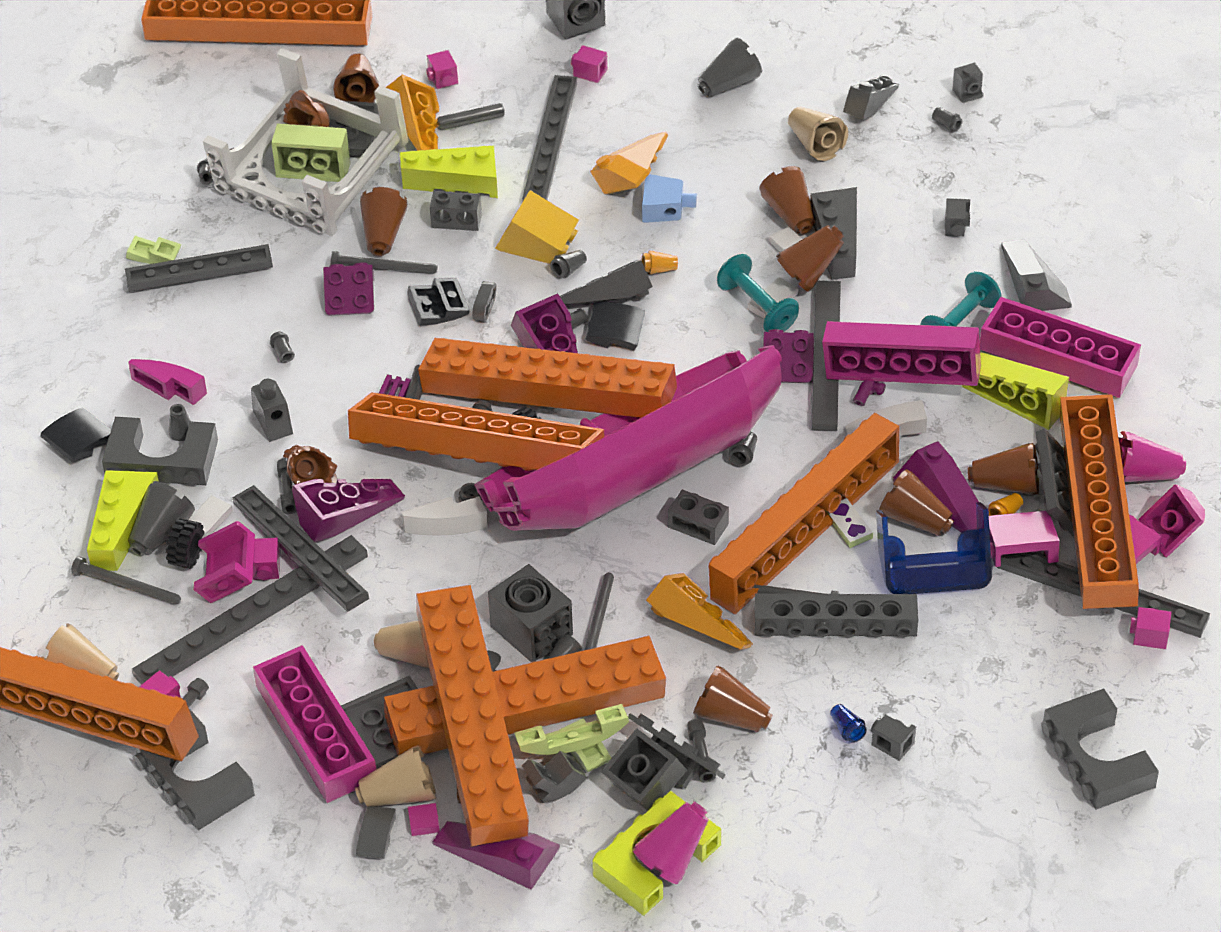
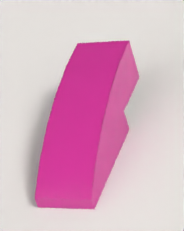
[128,359,207,405]

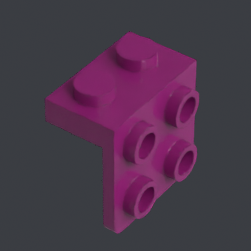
[323,263,374,316]
[763,329,814,383]

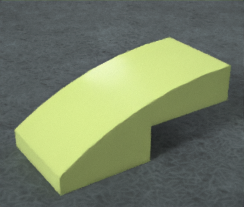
[126,236,181,264]
[559,718,612,772]

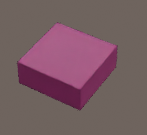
[408,803,440,836]

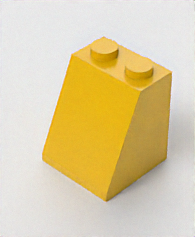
[495,190,579,264]

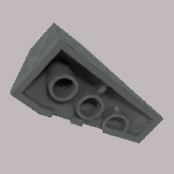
[560,260,653,304]

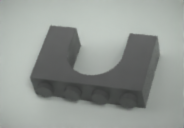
[102,416,218,486]
[1041,688,1159,809]
[134,709,255,831]

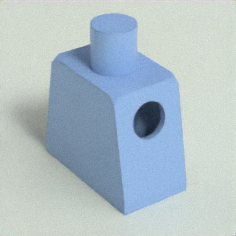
[642,174,697,223]

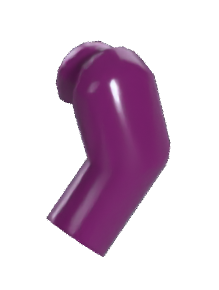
[853,380,886,406]

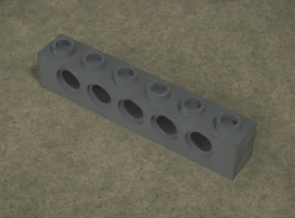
[754,593,919,637]

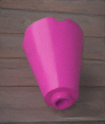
[1118,431,1186,482]
[633,802,709,884]

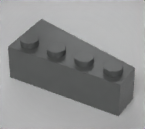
[810,187,857,280]

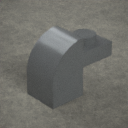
[522,751,588,802]

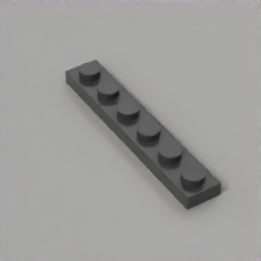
[125,244,273,292]

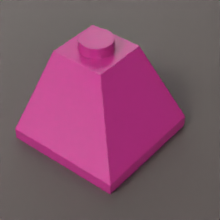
[1138,484,1205,557]

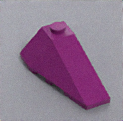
[511,293,578,353]
[893,441,987,539]
[292,479,405,542]
[433,821,560,890]

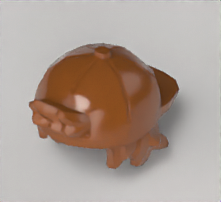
[283,90,330,127]
[283,445,338,484]

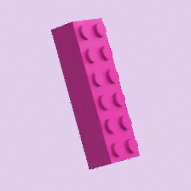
[980,297,1141,398]
[822,321,981,386]
[253,645,376,803]

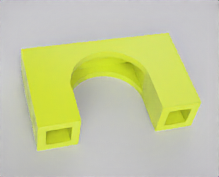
[592,791,722,916]

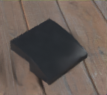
[407,278,470,326]
[585,302,645,351]
[40,407,111,462]

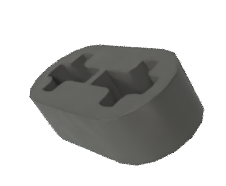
[472,281,497,322]

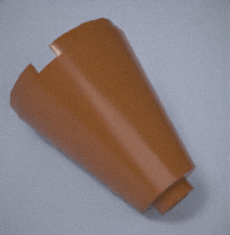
[333,54,379,103]
[759,166,815,234]
[360,187,408,256]
[776,225,844,292]
[968,443,1039,495]
[879,469,954,536]
[693,666,773,732]

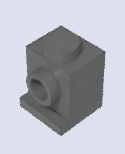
[952,62,984,103]
[945,198,970,236]
[871,714,916,761]

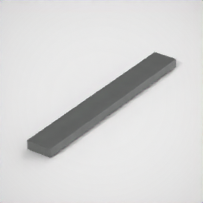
[522,75,577,202]
[812,280,841,431]
[232,485,369,612]
[997,552,1210,638]

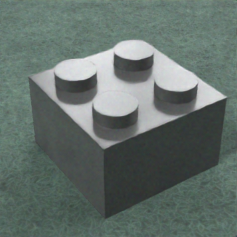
[601,728,687,811]

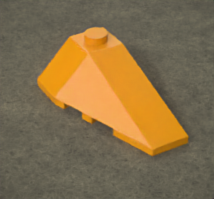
[385,75,439,151]
[590,132,668,194]
[646,573,753,650]

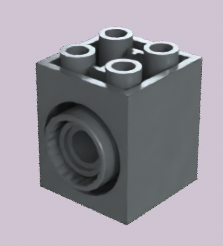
[546,0,605,38]
[488,564,573,663]

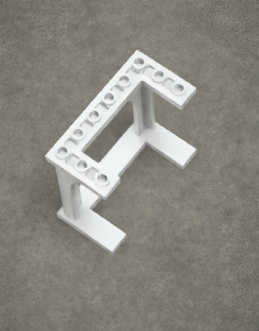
[203,48,408,237]

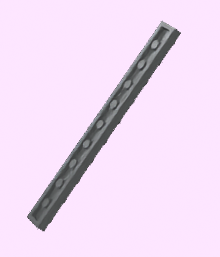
[132,535,368,685]

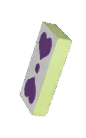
[825,498,873,548]

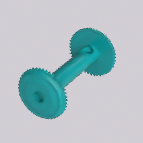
[717,254,799,332]
[920,271,1002,327]

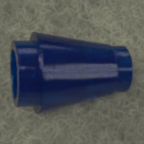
[830,704,867,743]

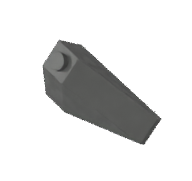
[1001,239,1072,311]

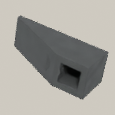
[843,75,899,120]

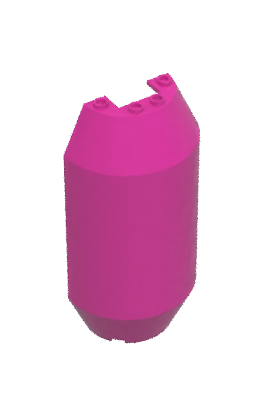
[474,345,782,531]

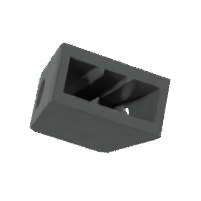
[251,378,293,442]

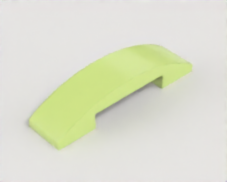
[514,704,629,755]

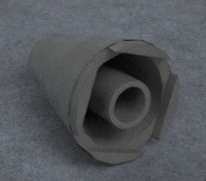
[697,37,762,97]
[128,481,195,556]

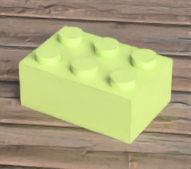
[271,123,350,182]

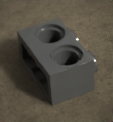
[430,191,482,231]
[668,489,729,545]

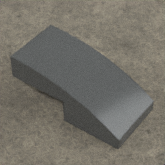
[356,806,396,859]

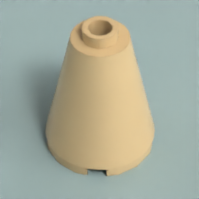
[788,107,848,161]
[374,620,430,669]
[41,623,119,681]
[355,745,437,807]

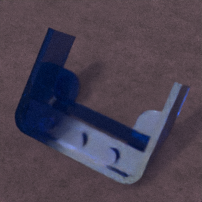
[876,502,992,594]

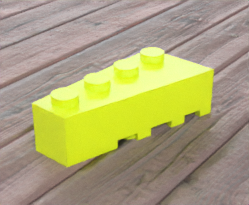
[400,145,498,198]
[962,352,1069,430]
[87,470,159,571]

